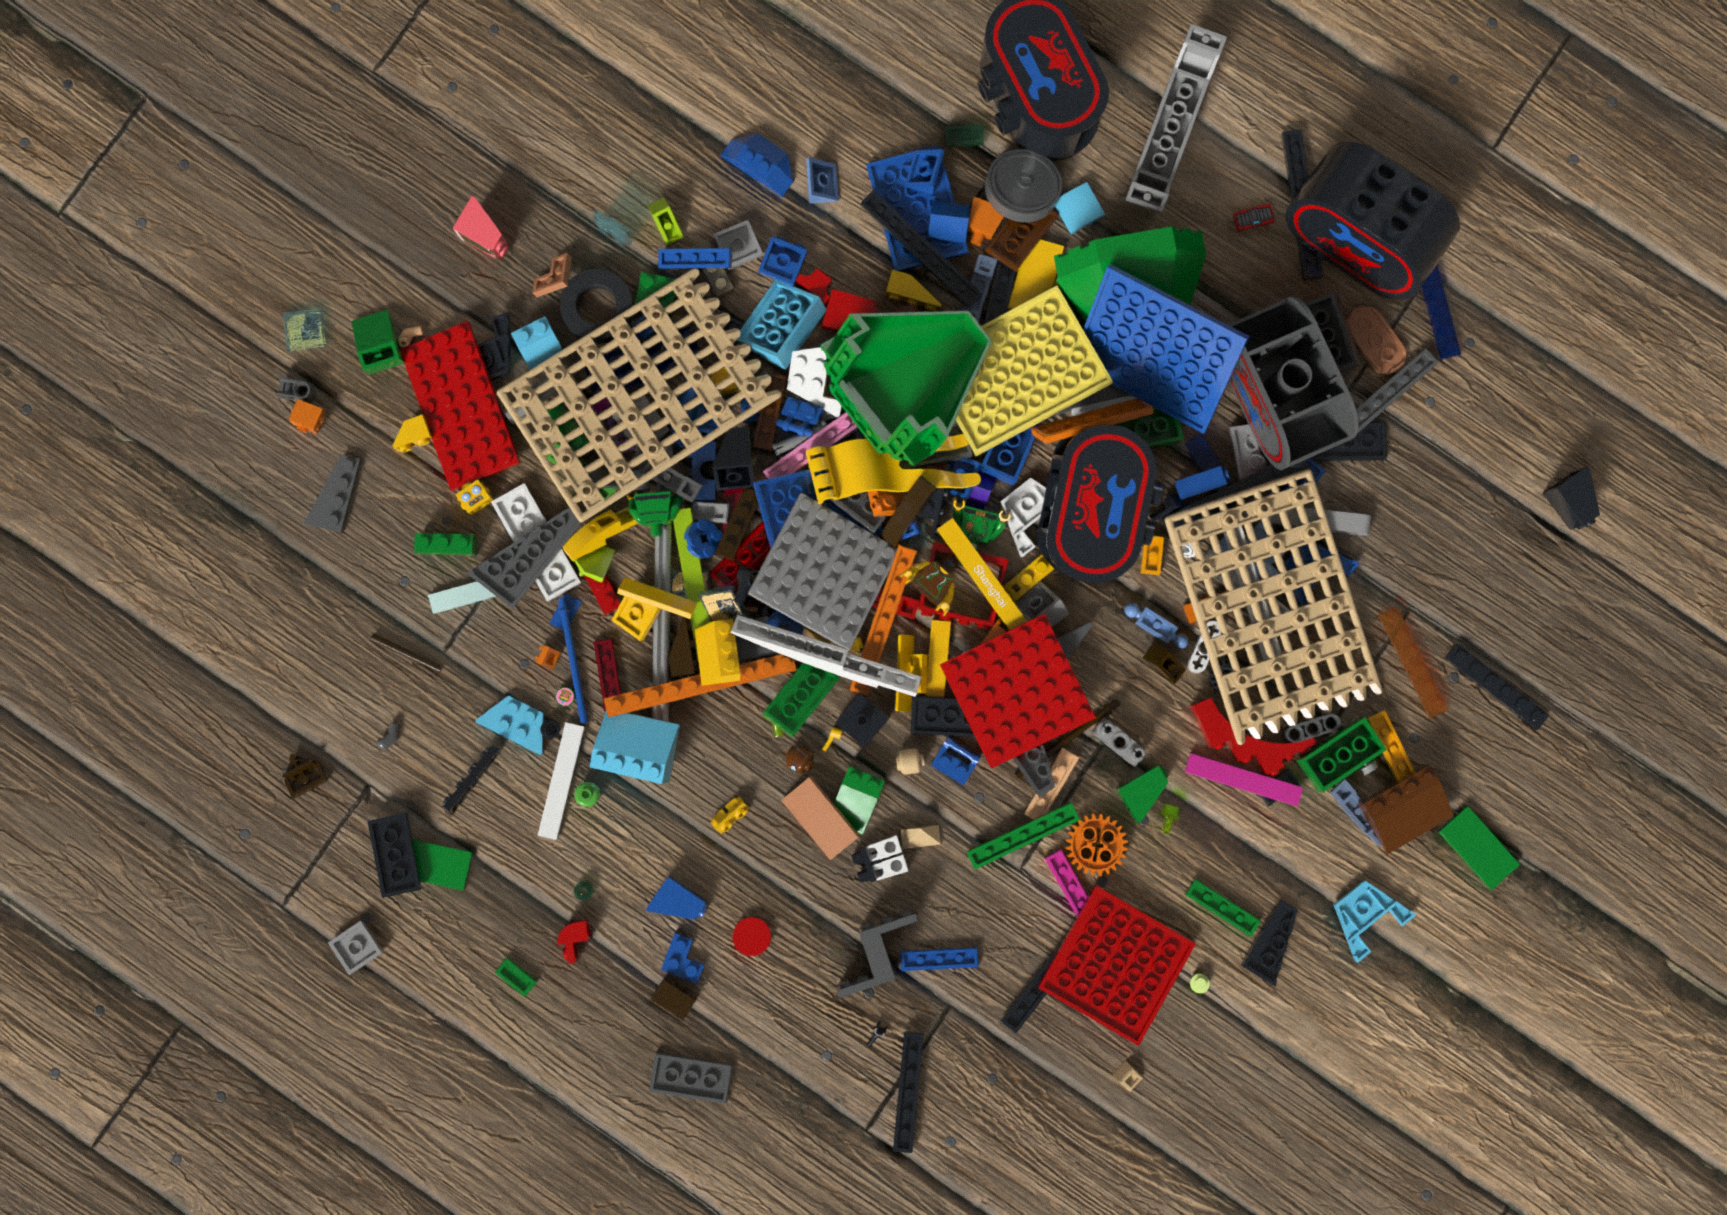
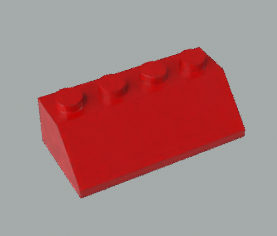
[709,522,771,597]

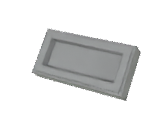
[691,501,731,523]

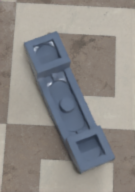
[962,254,997,322]
[1330,779,1381,847]

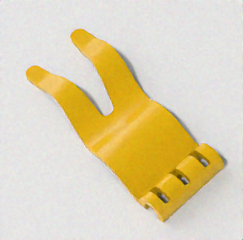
[806,434,981,504]

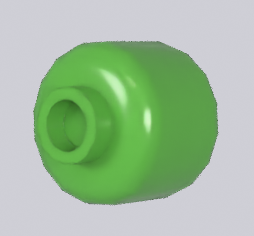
[574,782,601,807]

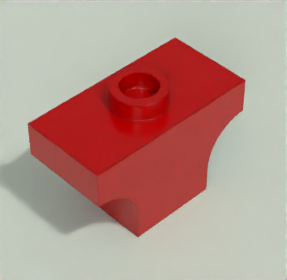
[796,268,832,307]

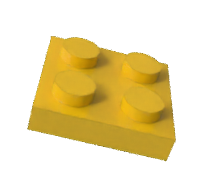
[612,596,661,641]

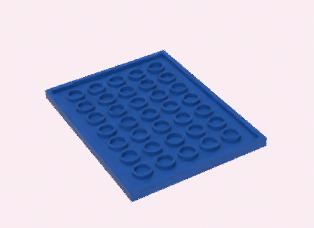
[1083,264,1250,434]

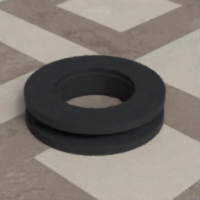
[560,269,634,344]

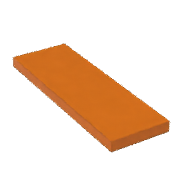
[1031,398,1154,444]

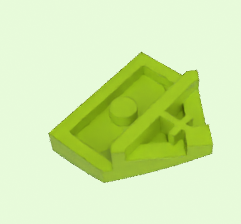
[573,546,616,583]

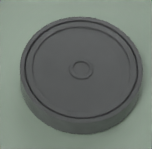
[985,149,1062,222]

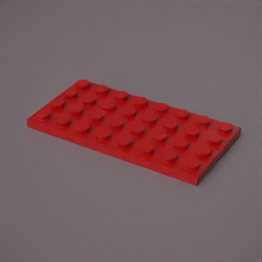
[400,321,521,491]

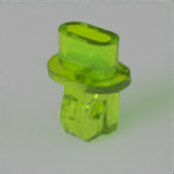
[1160,804,1180,835]

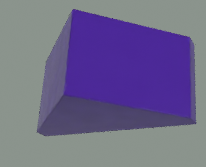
[965,471,996,510]

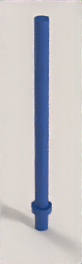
[558,598,588,723]

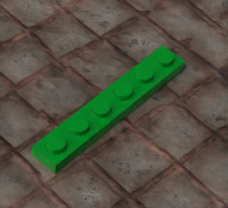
[966,802,1080,870]

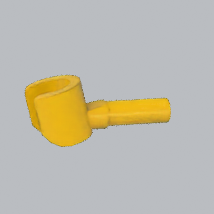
[822,727,842,752]

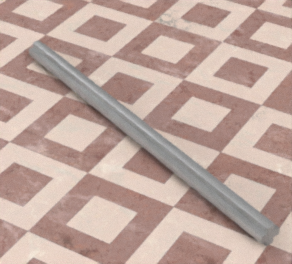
[652,445,673,722]

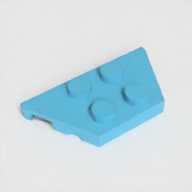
[475,696,544,755]

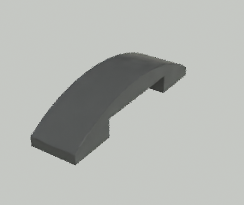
[633,449,703,503]

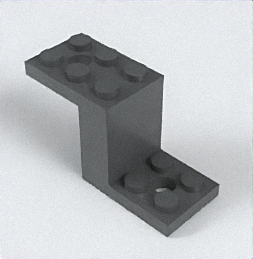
[837,909,918,998]

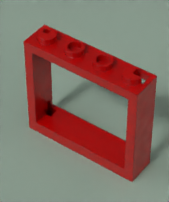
[917,542,1009,630]

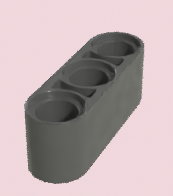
[1282,714,1341,743]

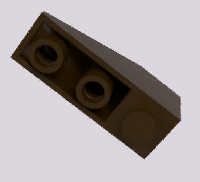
[669,617,699,678]

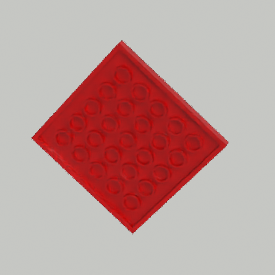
[940,613,1096,769]
[1037,885,1196,1046]

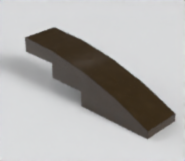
[880,475,936,548]

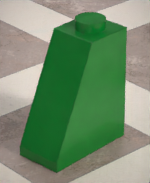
[1116,765,1169,823]

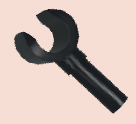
[866,1021,888,1047]

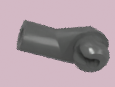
[376,724,399,749]

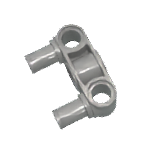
[1092,717,1147,767]

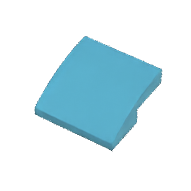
[1056,182,1106,234]

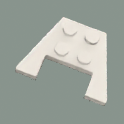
[787,347,842,417]
[1000,478,1046,558]

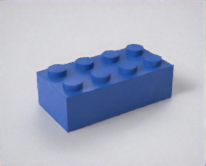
[979,421,1042,486]

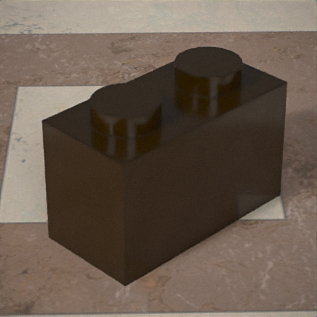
[650,977,697,1021]

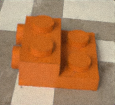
[867,491,905,517]

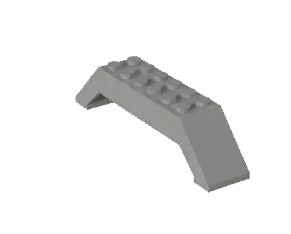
[1126,24,1227,214]

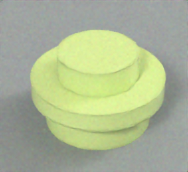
[1190,973,1210,993]

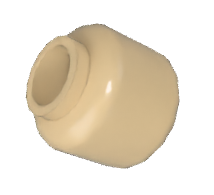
[896,748,925,775]

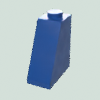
[1175,466,1230,500]
[646,876,708,920]

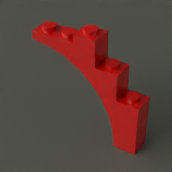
[1190,698,1316,777]

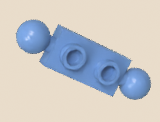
[1124,602,1189,649]

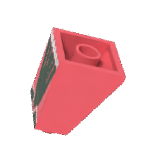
[453,196,509,261]

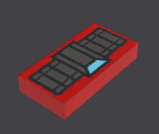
[1233,204,1275,232]

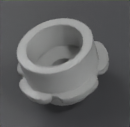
[1360,760,1378,775]

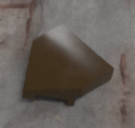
[282,754,329,799]

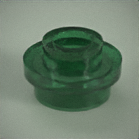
[574,881,594,901]

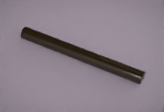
[370,633,443,673]

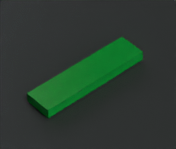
[1184,878,1261,937]

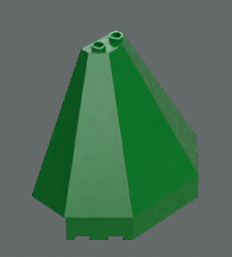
[1053,227,1207,329]
[820,311,992,466]

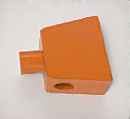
[967,197,1005,246]

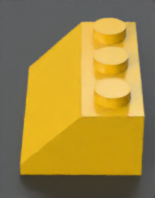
[695,619,740,686]

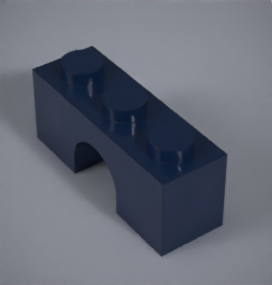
[689,442,717,501]

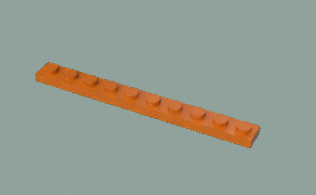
[604,654,796,718]

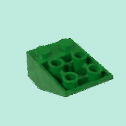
[352,309,404,375]

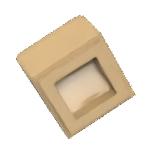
[1113,1061,1143,1092]

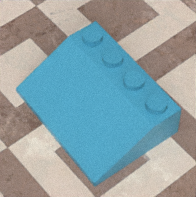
[736,280,827,370]
[590,710,680,784]

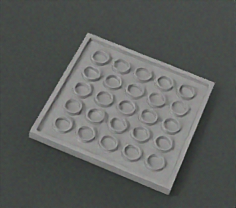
[747,493,897,650]

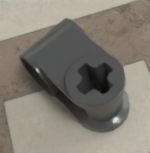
[276,377,316,402]

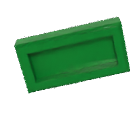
[495,957,538,997]

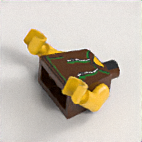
[899,558,955,616]

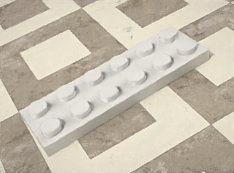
[491,483,581,602]

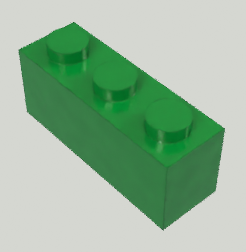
[414,533,477,556]

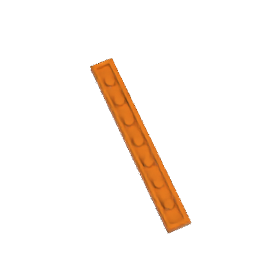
[849,545,917,696]

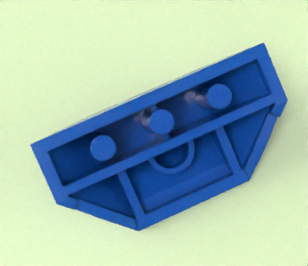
[721,133,793,198]

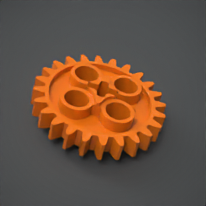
[1065,813,1128,876]

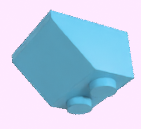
[511,317,563,370]

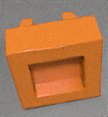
[535,645,561,670]

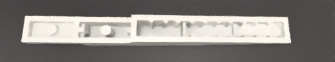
[731,615,921,697]

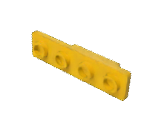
[895,634,928,712]

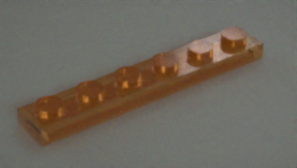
[1378,606,1448,718]

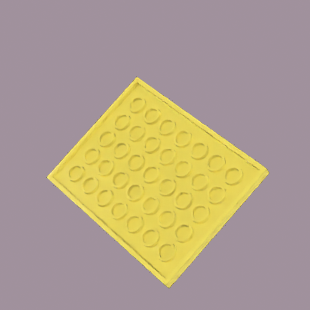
[956,286,1113,456]

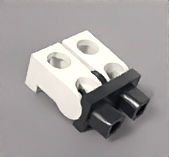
[851,835,908,882]

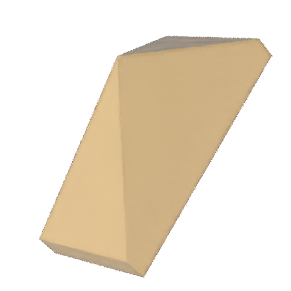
[900,825,941,849]

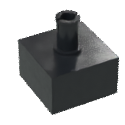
[835,694,889,748]

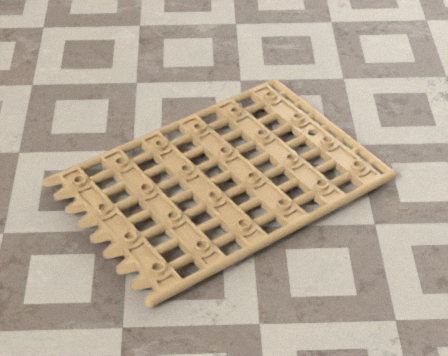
[497,268,781,522]
[1164,468,1383,745]

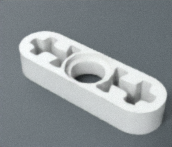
[1188,621,1221,673]

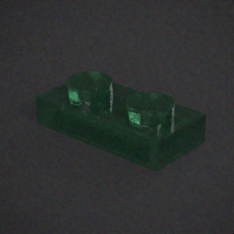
[945,124,984,147]

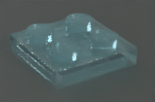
[593,209,633,246]

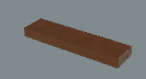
[752,372,787,451]

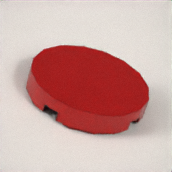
[732,917,771,956]

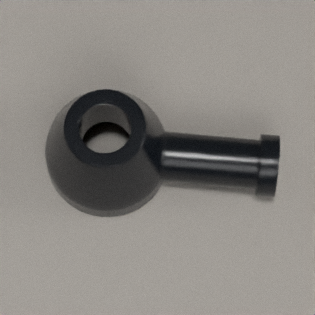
[1149,494,1185,523]

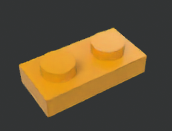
[1140,536,1164,576]

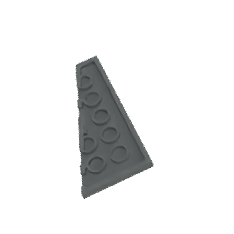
[467,507,583,609]

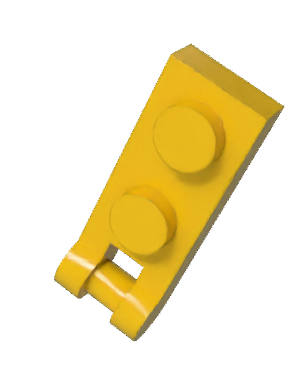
[1003,555,1054,602]

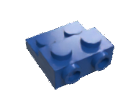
[758,236,807,287]

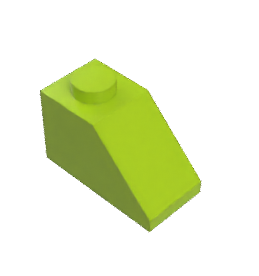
[647,197,684,246]

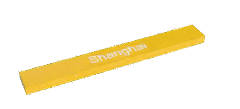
[937,518,1027,630]

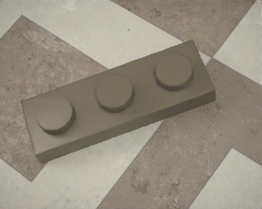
[691,239,734,298]

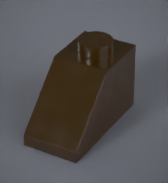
[1142,643,1186,684]

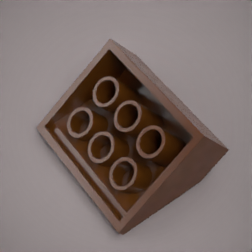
[1357,765,1454,854]

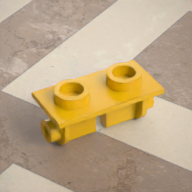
[710,796,750,834]

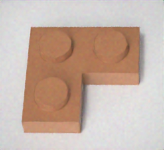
[532,253,572,297]

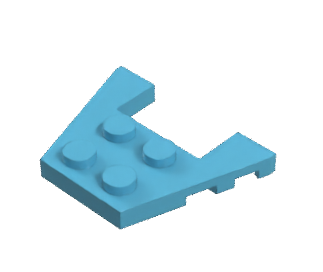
[1333,880,1416,963]

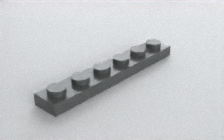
[1356,349,1439,434]

